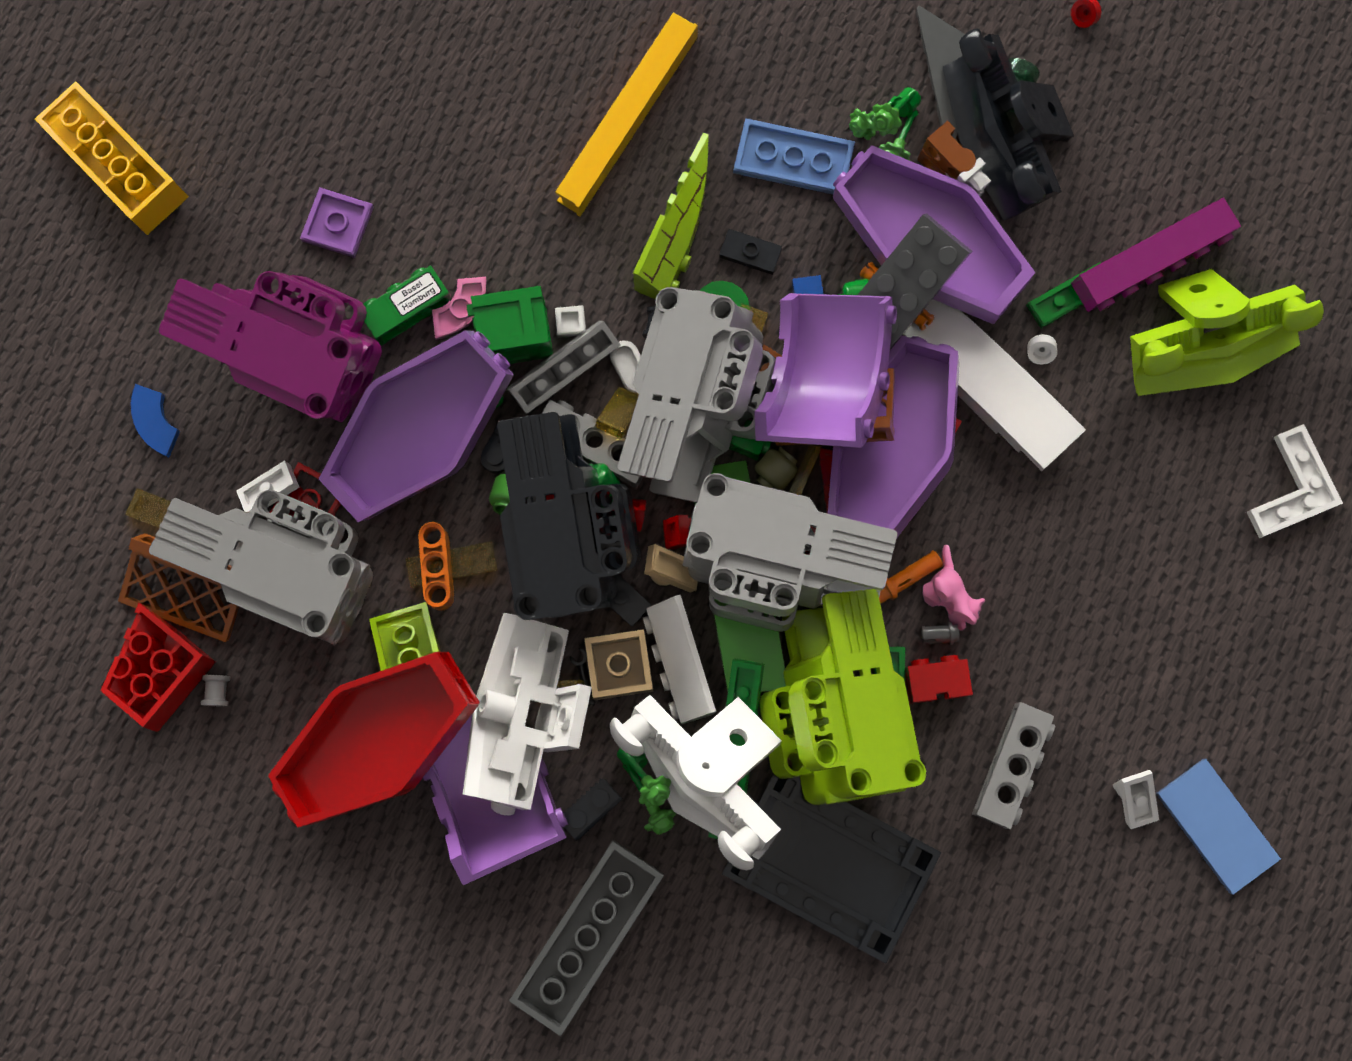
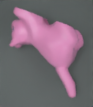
[922,545,985,631]

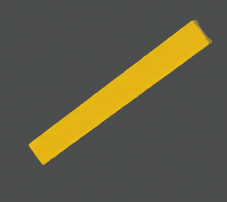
[555,12,698,216]

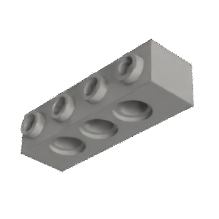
[507,321,620,414]
[542,400,643,489]
[972,702,1055,829]

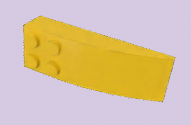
[35,81,189,235]

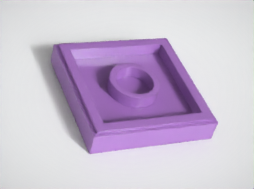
[300,187,374,258]

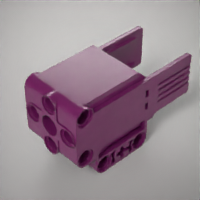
[159,271,382,422]

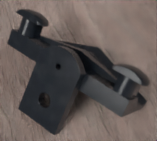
[942,28,1074,221]

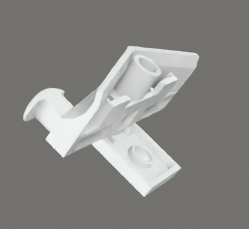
[463,613,592,815]
[610,695,782,871]

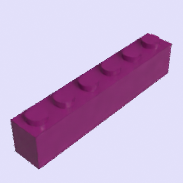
[1071,197,1241,312]

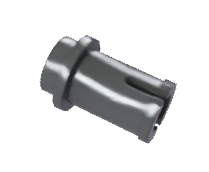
[921,622,959,646]

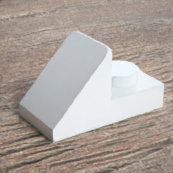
[1113,770,1159,829]

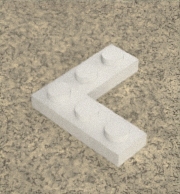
[1247,424,1343,538]

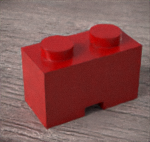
[905,655,973,704]

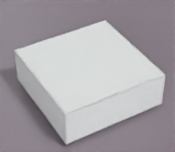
[555,305,586,338]

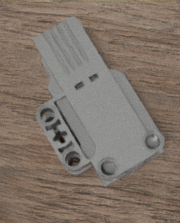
[617,287,776,503]
[683,473,897,632]
[149,490,373,645]

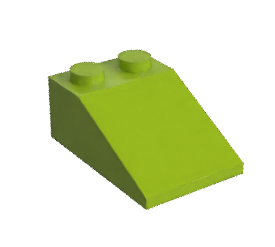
[369,602,441,671]

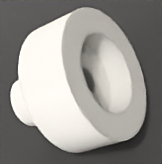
[1027,334,1057,365]

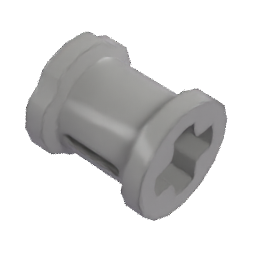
[201,675,230,707]

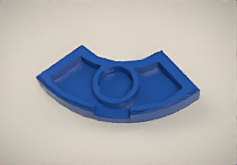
[131,384,180,458]

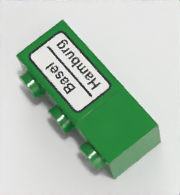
[364,265,452,346]

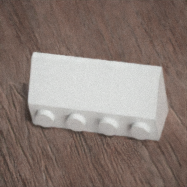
[643,595,716,724]

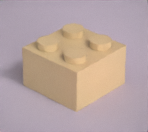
[584,629,653,700]

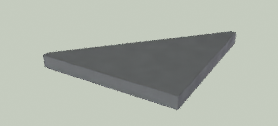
[916,5,965,140]

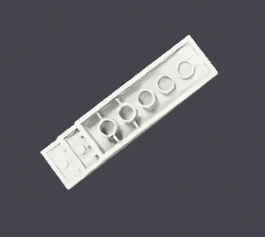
[903,299,1086,471]

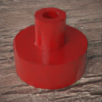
[1071,0,1102,28]

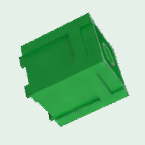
[467,286,553,364]

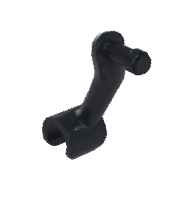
[570,648,595,708]

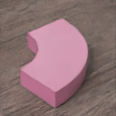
[432,277,486,340]

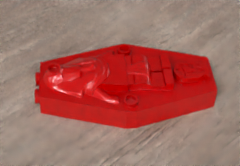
[268,652,480,828]

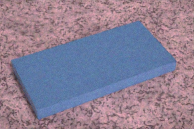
[733,118,855,194]
[1156,759,1281,895]

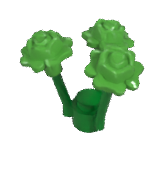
[849,87,921,161]
[617,748,676,835]

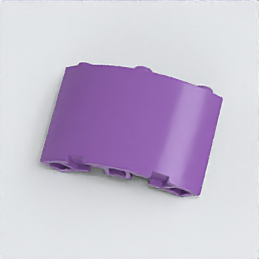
[754,293,897,448]
[423,715,568,885]

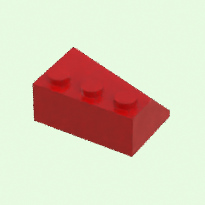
[100,603,216,732]

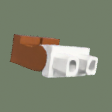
[917,120,991,197]

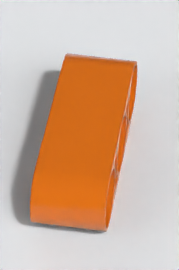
[418,522,454,611]

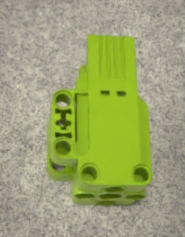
[759,589,926,805]

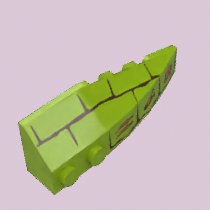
[633,132,709,299]

